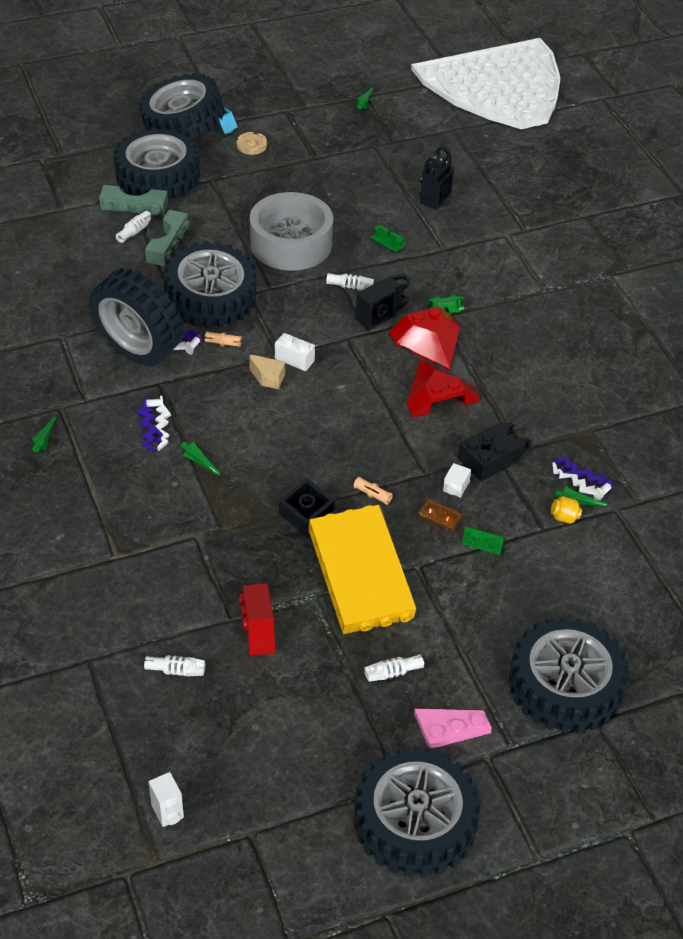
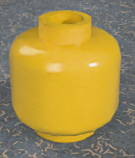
[551,496,582,524]

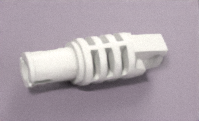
[116,211,151,243]
[326,273,374,291]
[364,654,424,682]
[144,655,205,676]

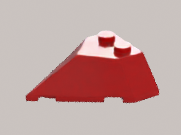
[389,307,460,371]
[407,359,481,418]

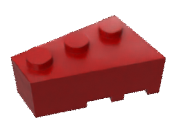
[239,583,275,656]

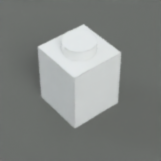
[443,463,471,498]

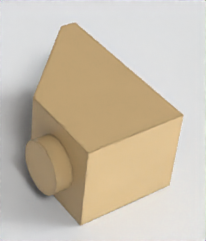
[250,355,285,389]

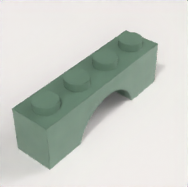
[99,185,168,216]
[145,210,190,266]

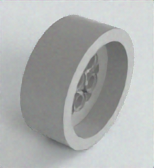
[250,192,333,271]

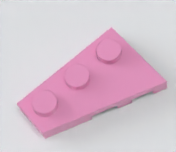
[414,709,492,749]

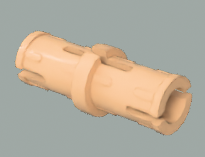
[205,331,242,347]
[354,477,393,505]

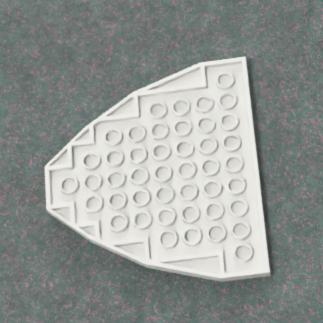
[411,38,560,129]

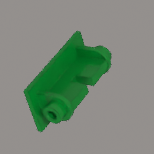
[371,225,407,252]
[427,295,464,314]
[462,526,505,555]

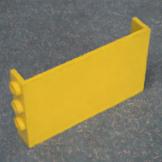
[308,505,416,635]

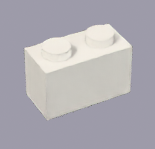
[275,333,315,371]
[148,772,184,827]

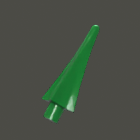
[357,88,374,109]
[32,416,56,452]
[180,441,221,476]
[554,486,608,507]

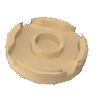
[237,132,267,155]

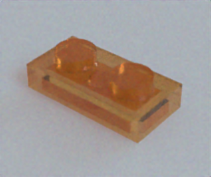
[419,499,463,532]

